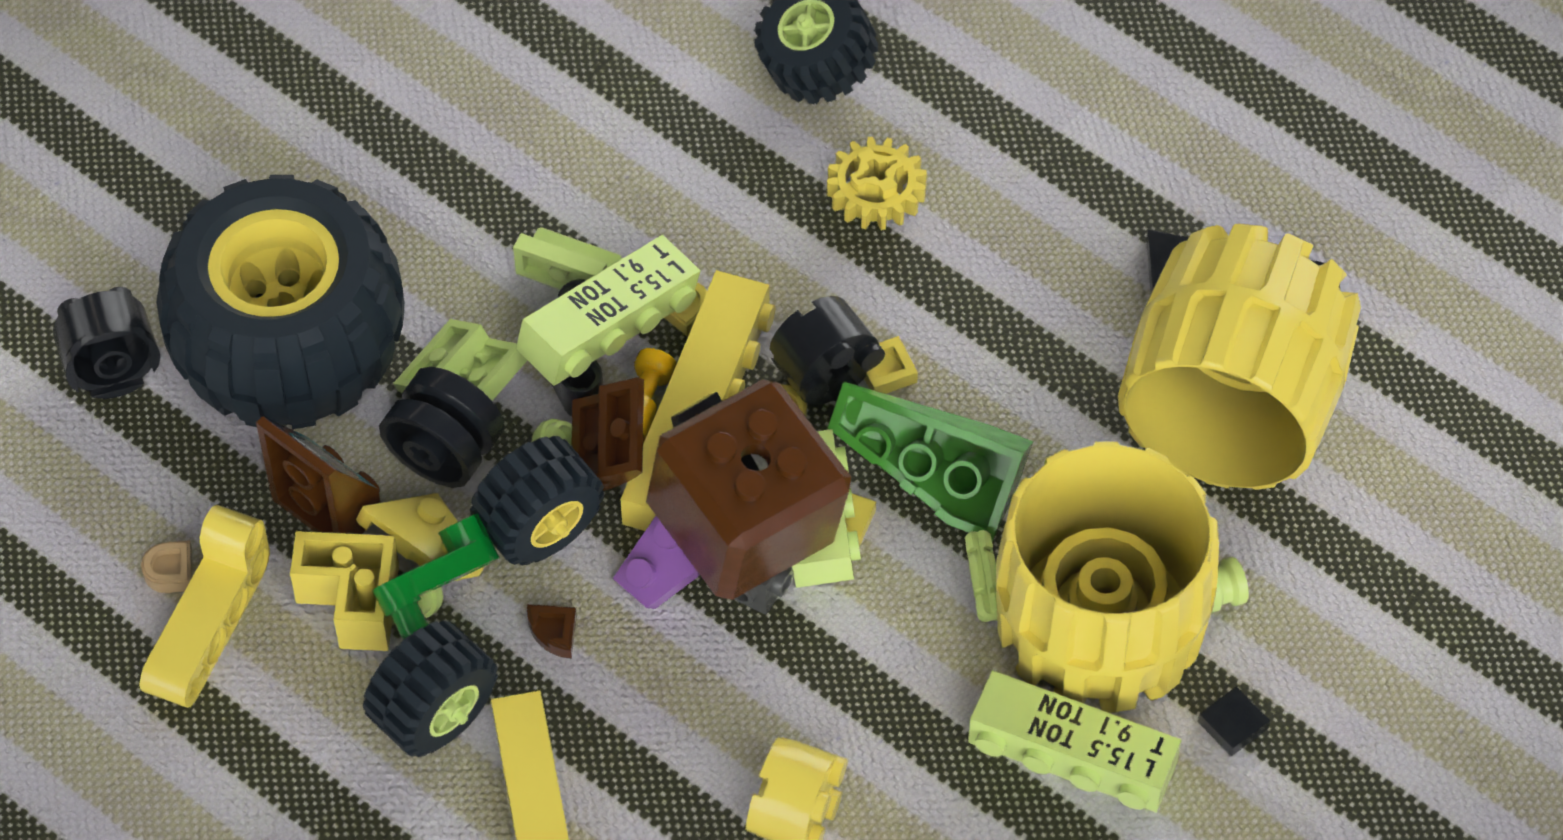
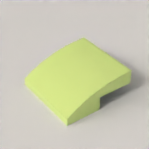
[393,319,528,401]

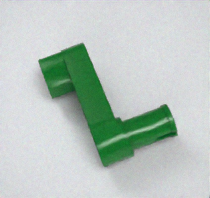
[372,514,500,640]

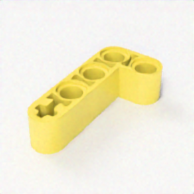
[140,505,270,708]

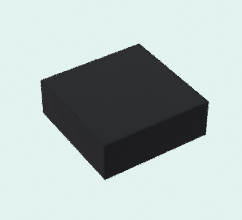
[1198,686,1270,757]

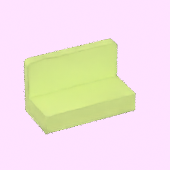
[513,228,622,290]

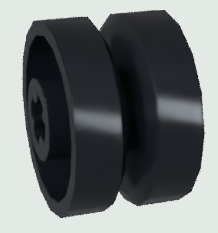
[379,366,505,488]

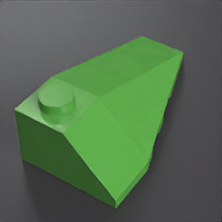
[828,382,1034,541]

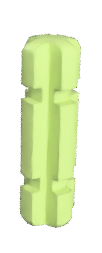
[965,530,997,622]

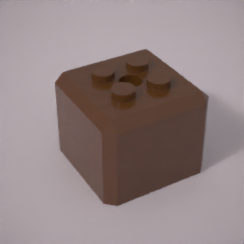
[646,379,852,600]

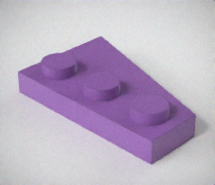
[612,516,700,609]

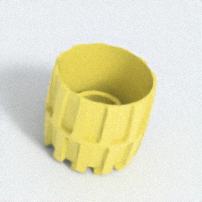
[1118,223,1361,490]
[996,441,1219,713]

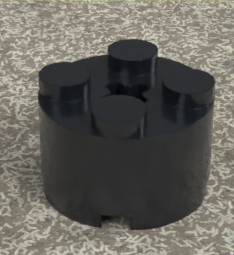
[53,286,160,399]
[769,296,885,405]

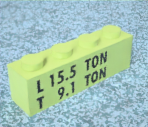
[516,234,701,386]
[968,670,1182,813]

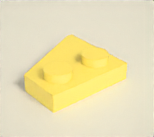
[356,493,485,581]

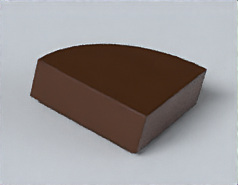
[527,604,577,659]

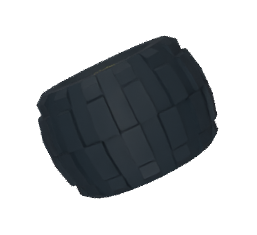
[156,175,405,430]

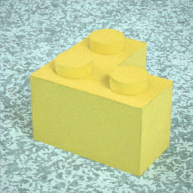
[290,531,399,651]

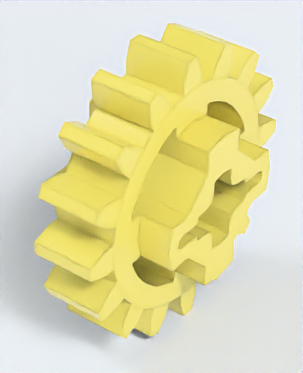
[827,137,927,230]

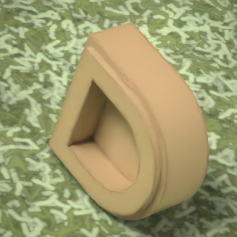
[141,540,193,593]

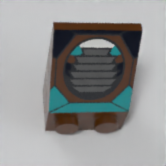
[256,416,381,534]

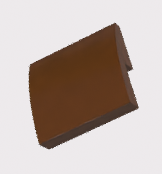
[571,377,644,491]

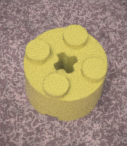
[746,737,848,840]

